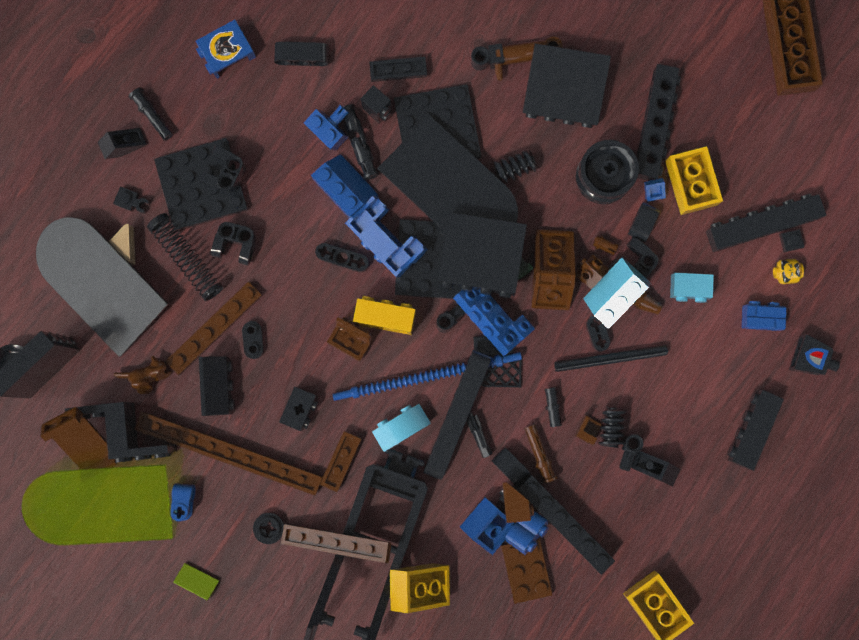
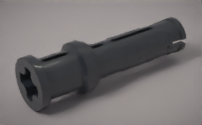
[128,87,174,141]

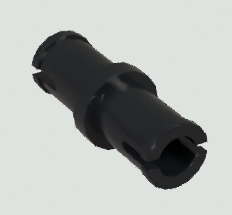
[544,387,562,427]

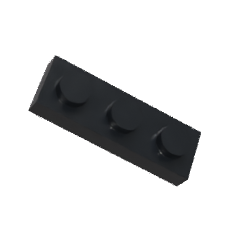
[369,57,427,82]

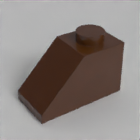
[502,482,534,523]

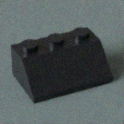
[199,356,235,416]

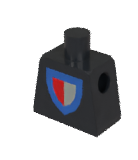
[789,334,840,376]

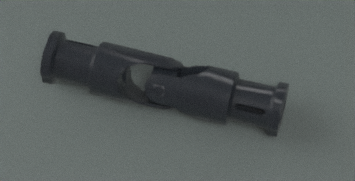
[343,104,380,181]

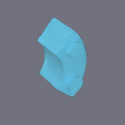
[372,404,431,452]

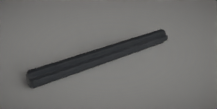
[554,345,668,372]

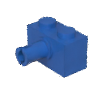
[304,104,349,150]

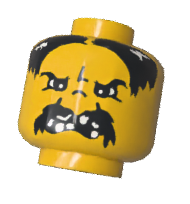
[773,259,804,284]

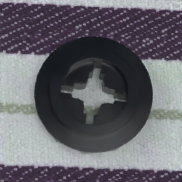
[253,513,284,544]

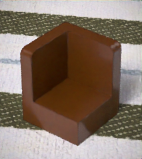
[574,415,601,445]

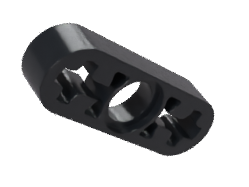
[315,243,369,273]

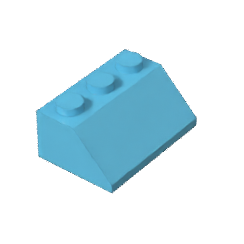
[583,257,651,329]

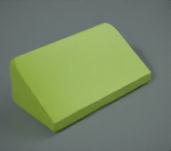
[173,563,219,600]

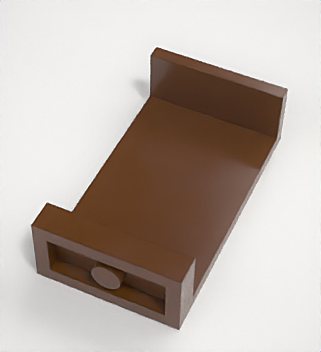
[40,407,117,482]

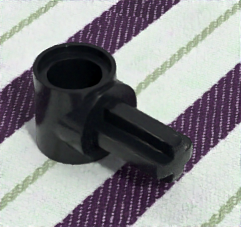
[436,305,465,333]
[619,434,643,471]

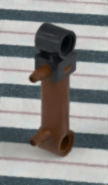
[471,37,563,81]

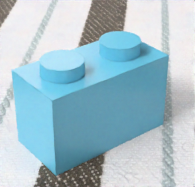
[670,273,713,303]

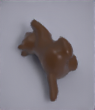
[114,356,172,394]

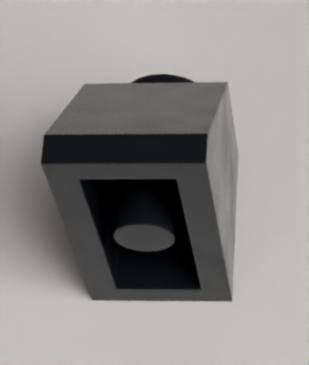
[98,128,147,159]
[631,451,681,487]

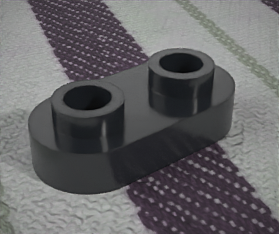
[242,321,264,359]

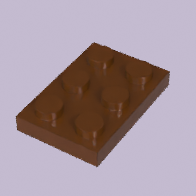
[501,538,552,604]

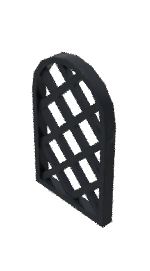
[481,356,522,388]

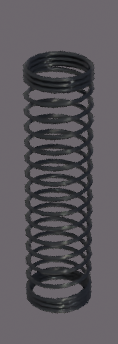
[147,213,224,301]

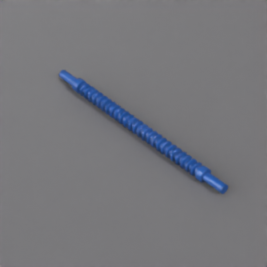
[332,352,522,401]

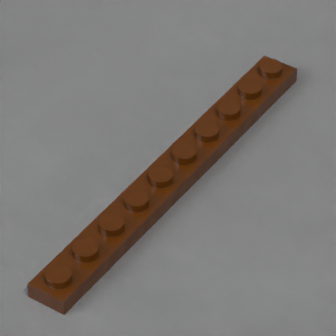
[134,411,323,496]

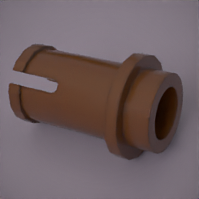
[593,235,618,255]

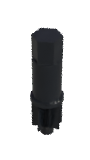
[466,412,493,458]

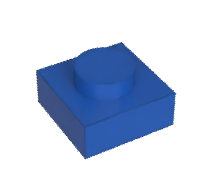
[644,178,666,202]

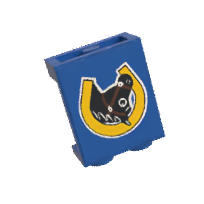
[196,20,256,79]

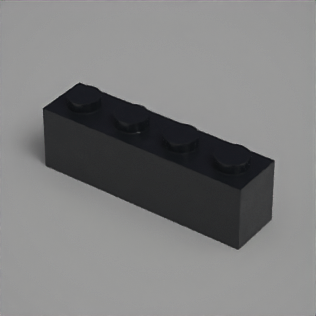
[727,390,784,471]

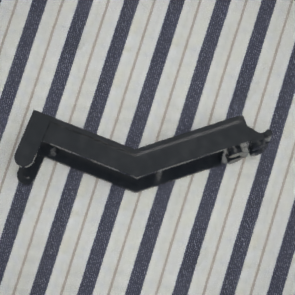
[304,449,428,640]

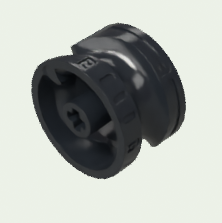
[576,140,639,205]

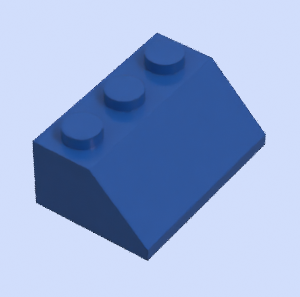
[311,154,379,218]

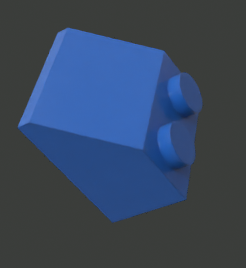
[460,498,515,555]

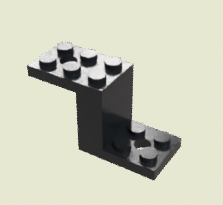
[64,402,177,463]

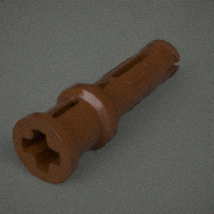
[524,424,558,484]

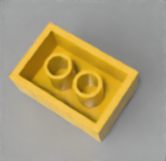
[665,146,723,215]
[353,296,416,335]
[390,563,450,613]
[623,571,694,640]

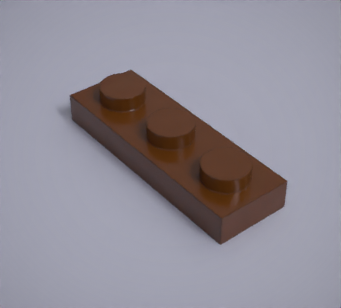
[320,431,362,492]

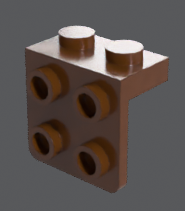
[327,317,371,362]

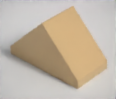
[109,224,135,265]

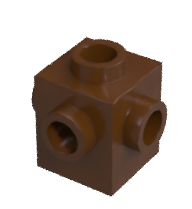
[575,255,609,289]

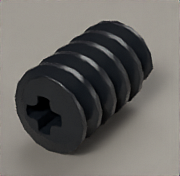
[494,150,536,183]
[598,407,627,448]

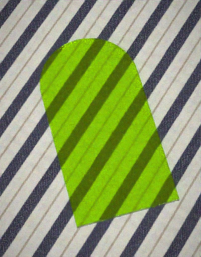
[21,464,173,545]

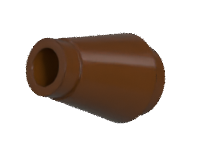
[632,292,663,315]

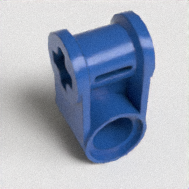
[170,483,196,521]

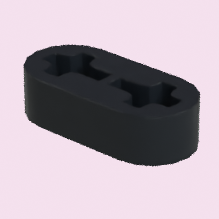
[586,316,610,352]

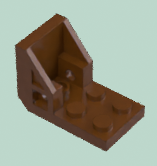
[531,229,575,310]

